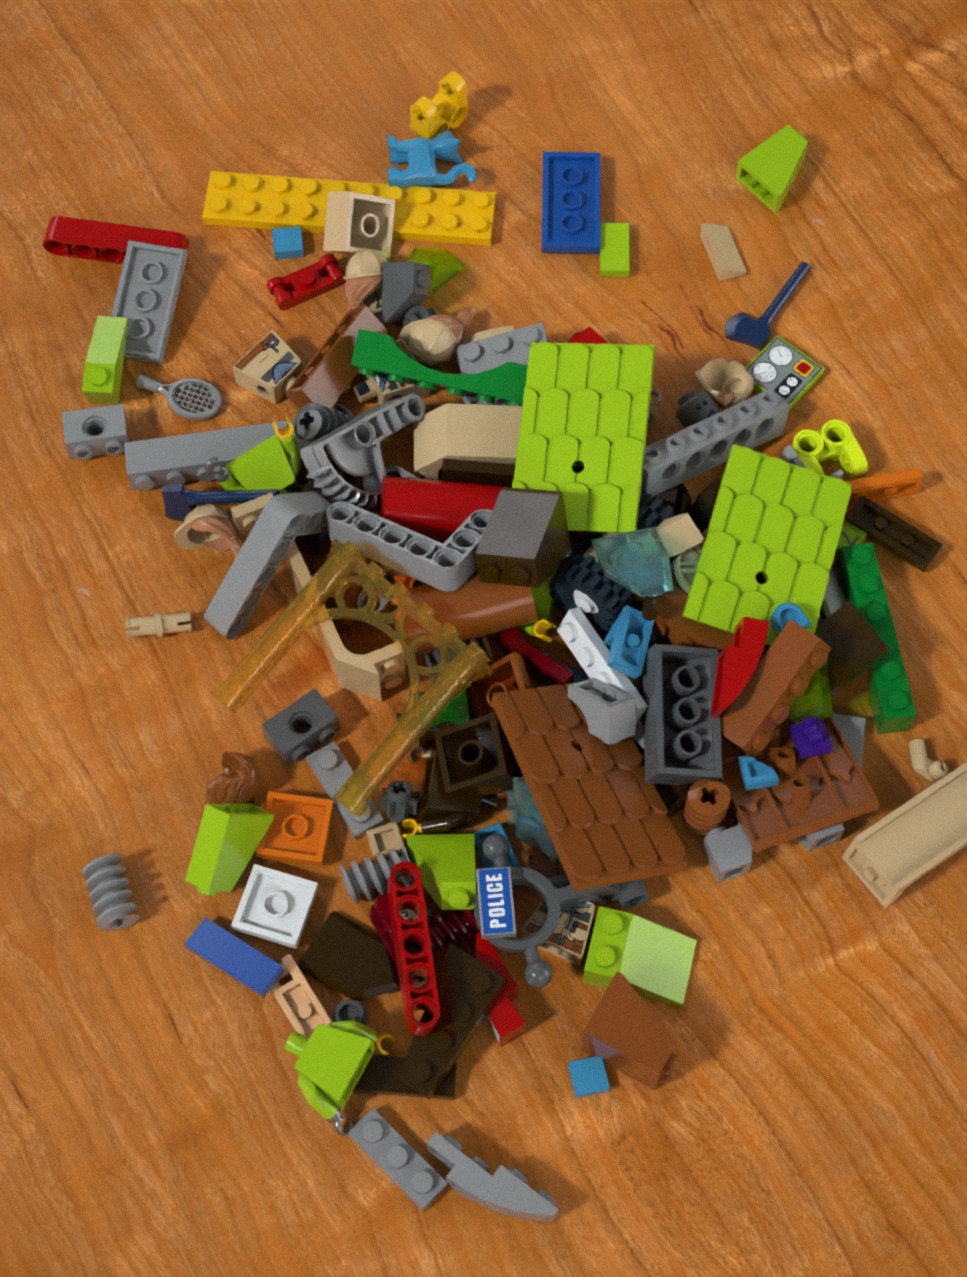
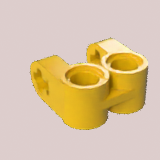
[410,71,469,138]

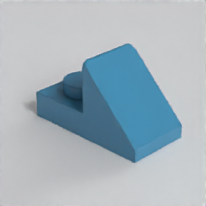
[603,605,654,679]

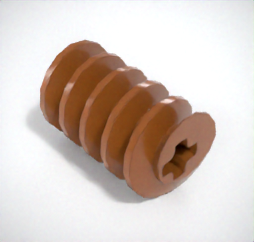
[682,779,731,836]

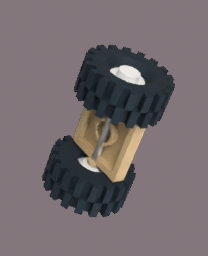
[549,493,679,637]

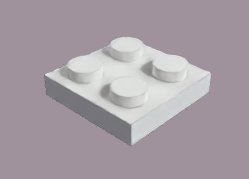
[231,864,319,949]

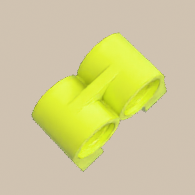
[792,419,868,478]

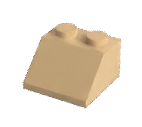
[323,191,396,259]

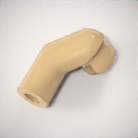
[909,739,948,782]

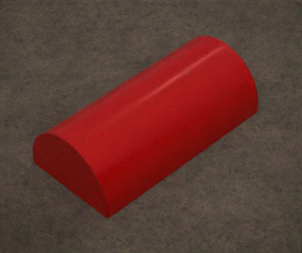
[380,476,510,543]

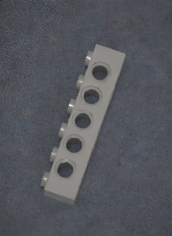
[641,389,790,497]

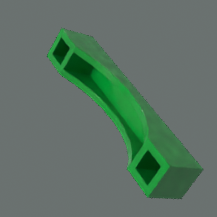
[351,329,528,406]
[836,542,917,735]

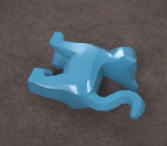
[388,130,477,187]

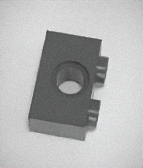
[262,688,340,766]

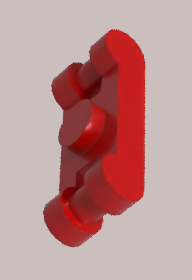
[266,254,346,310]

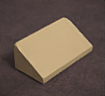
[700,223,747,281]

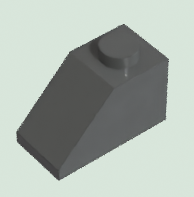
[381,262,431,326]

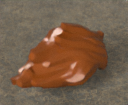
[205,751,257,805]

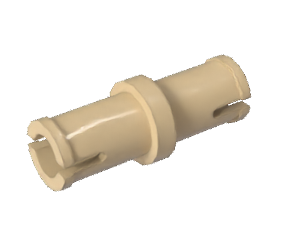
[126,611,192,638]

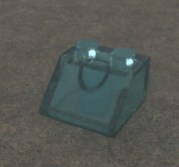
[592,527,674,597]
[506,777,559,863]

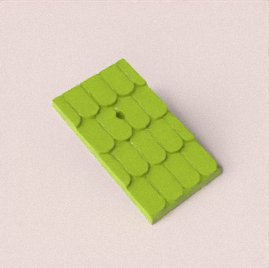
[512,342,656,533]
[682,444,853,647]

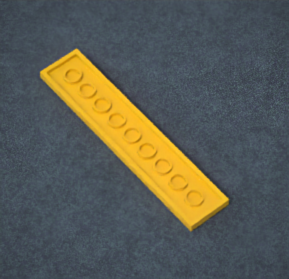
[202,171,496,246]

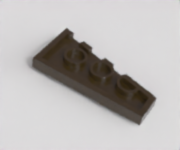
[399,943,508,1100]

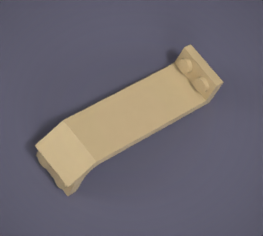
[414,403,584,480]
[230,492,406,701]
[842,762,967,909]

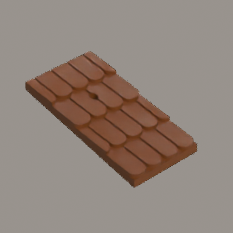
[491,682,689,892]
[718,696,879,853]

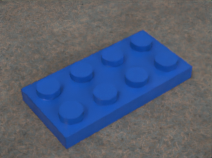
[541,151,600,254]

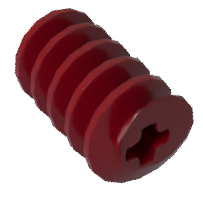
[413,909,480,962]

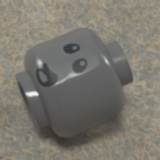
[676,390,721,428]

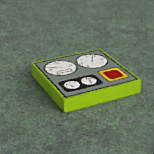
[746,336,825,410]

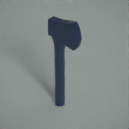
[725,262,811,350]
[162,484,280,522]

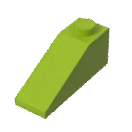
[82,316,128,405]

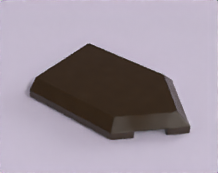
[298,911,401,1001]

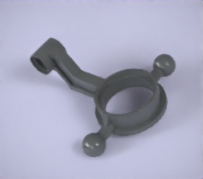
[474,834,650,988]

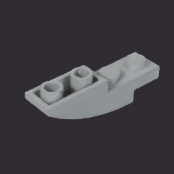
[427,1132,559,1222]

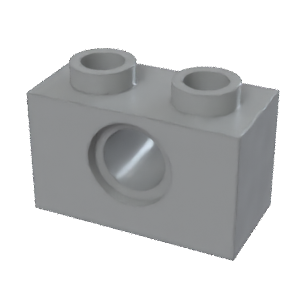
[62,404,130,460]

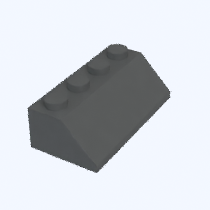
[643,644,722,785]

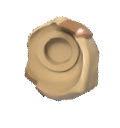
[695,357,754,406]

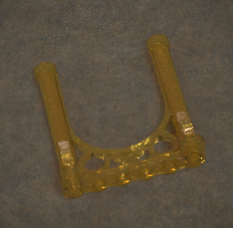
[211,538,493,818]

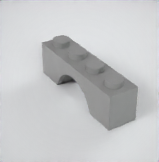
[702,823,845,884]

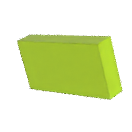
[600,222,630,277]

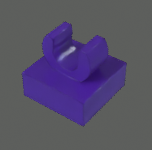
[790,716,832,759]

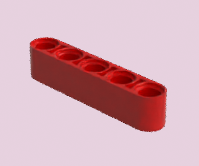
[43,216,189,264]
[387,861,440,1036]

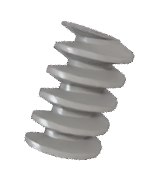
[339,846,412,904]
[82,853,140,931]

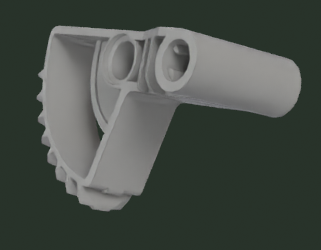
[300,394,425,510]

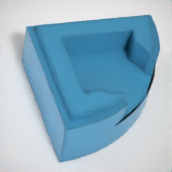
[738,756,779,791]

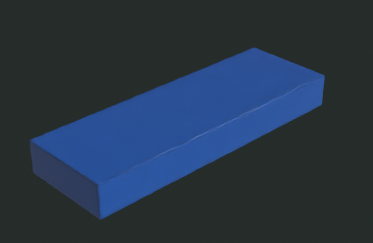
[184,917,285,998]

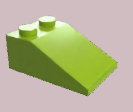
[582,906,697,1006]

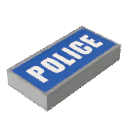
[476,866,516,939]

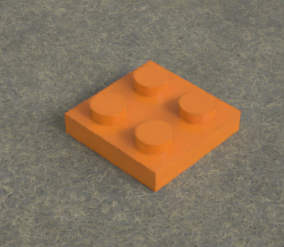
[256,791,334,867]

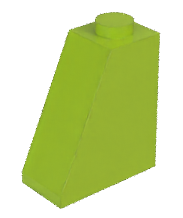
[735,125,808,213]
[185,803,275,896]
[407,834,476,910]

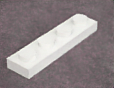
[557,607,648,724]

